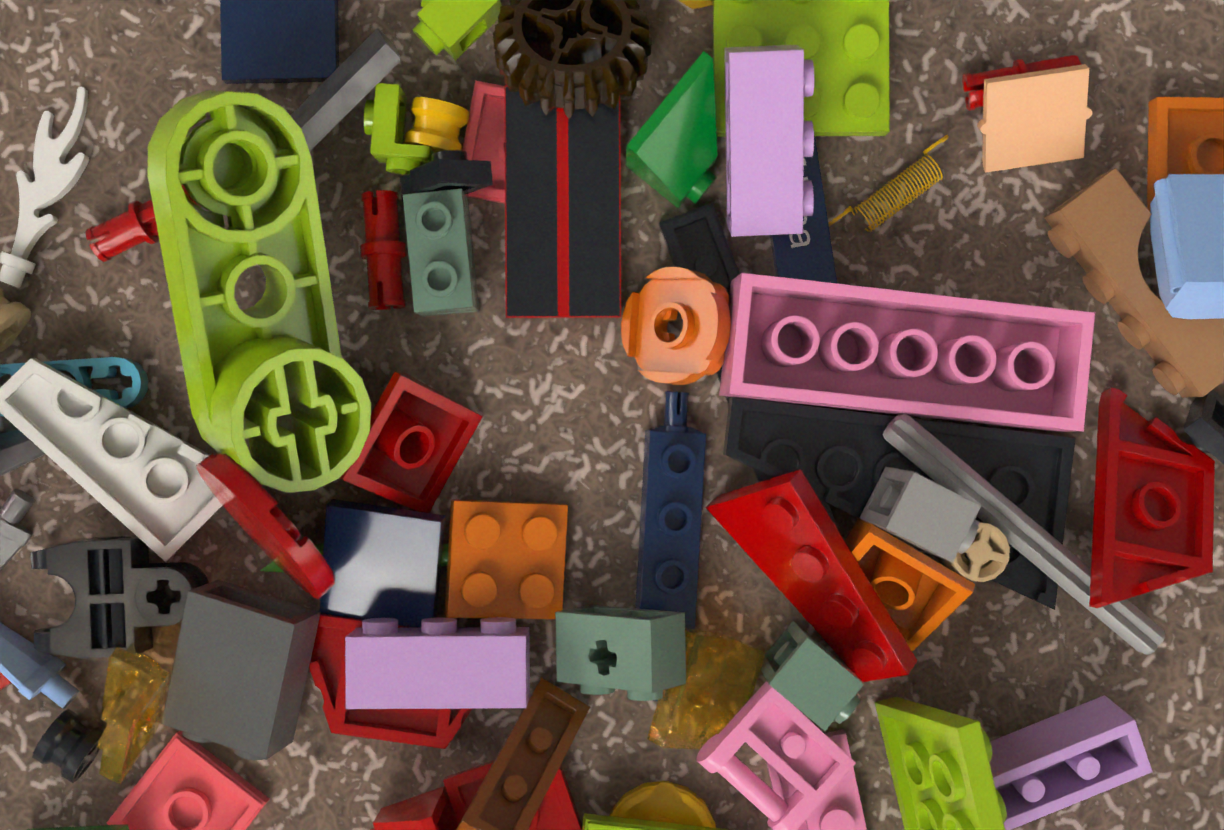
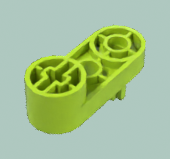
[147,90,371,493]

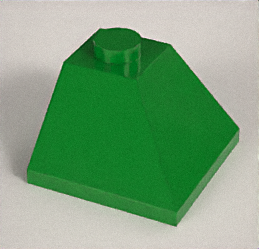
[626,51,718,209]

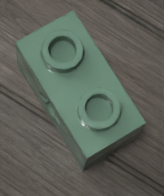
[403,189,479,317]
[555,605,686,701]
[757,620,864,731]

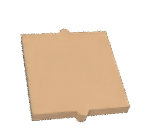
[977,64,1092,173]

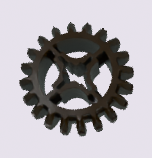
[493,0,652,120]

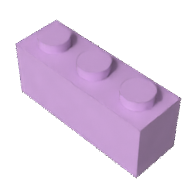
[724,45,814,236]
[345,617,530,709]
[989,695,1152,830]

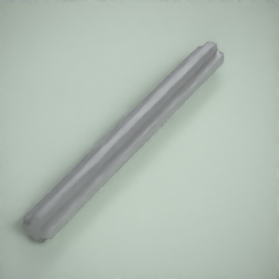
[883,414,1165,655]

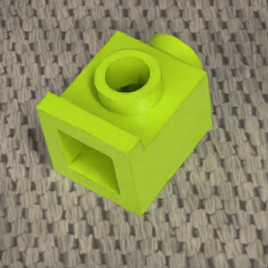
[412,0,502,61]

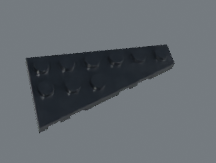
[723,397,1076,610]

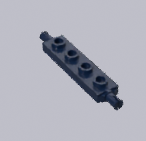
[635,391,706,702]

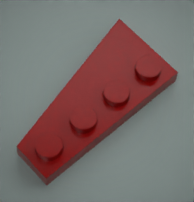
[705,469,918,682]

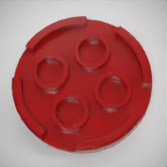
[196,453,335,599]

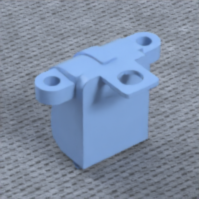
[1150,174,1224,319]

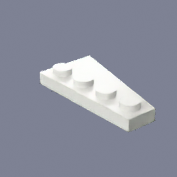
[0,358,222,562]

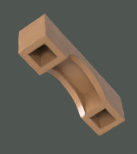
[1044,168,1224,398]

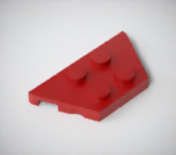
[1089,387,1215,608]
[309,614,472,749]

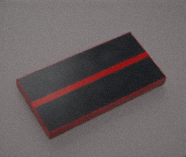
[504,85,621,318]

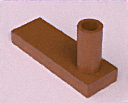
[457,678,590,830]

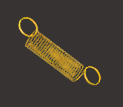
[828,134,949,232]

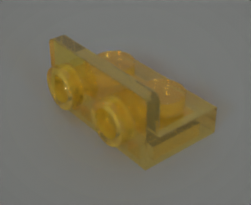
[647,628,764,755]
[97,647,169,784]

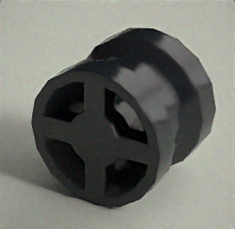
[32,708,109,783]

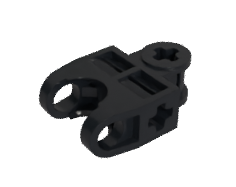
[30,536,209,658]

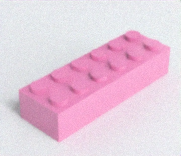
[719,273,1095,432]

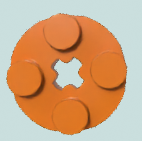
[621,267,731,385]

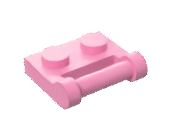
[696,681,856,830]

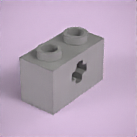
[860,467,981,562]

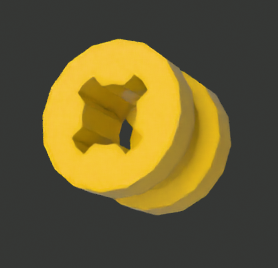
[403,97,470,153]

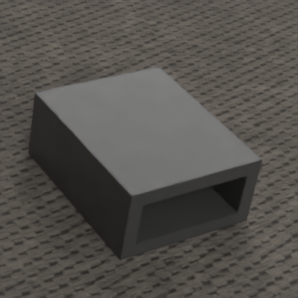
[161,580,321,760]

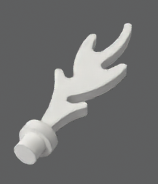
[0,87,89,288]

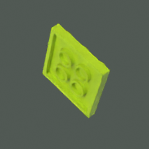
[713,0,890,137]
[874,697,1007,830]

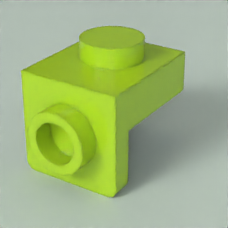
[364,83,434,175]

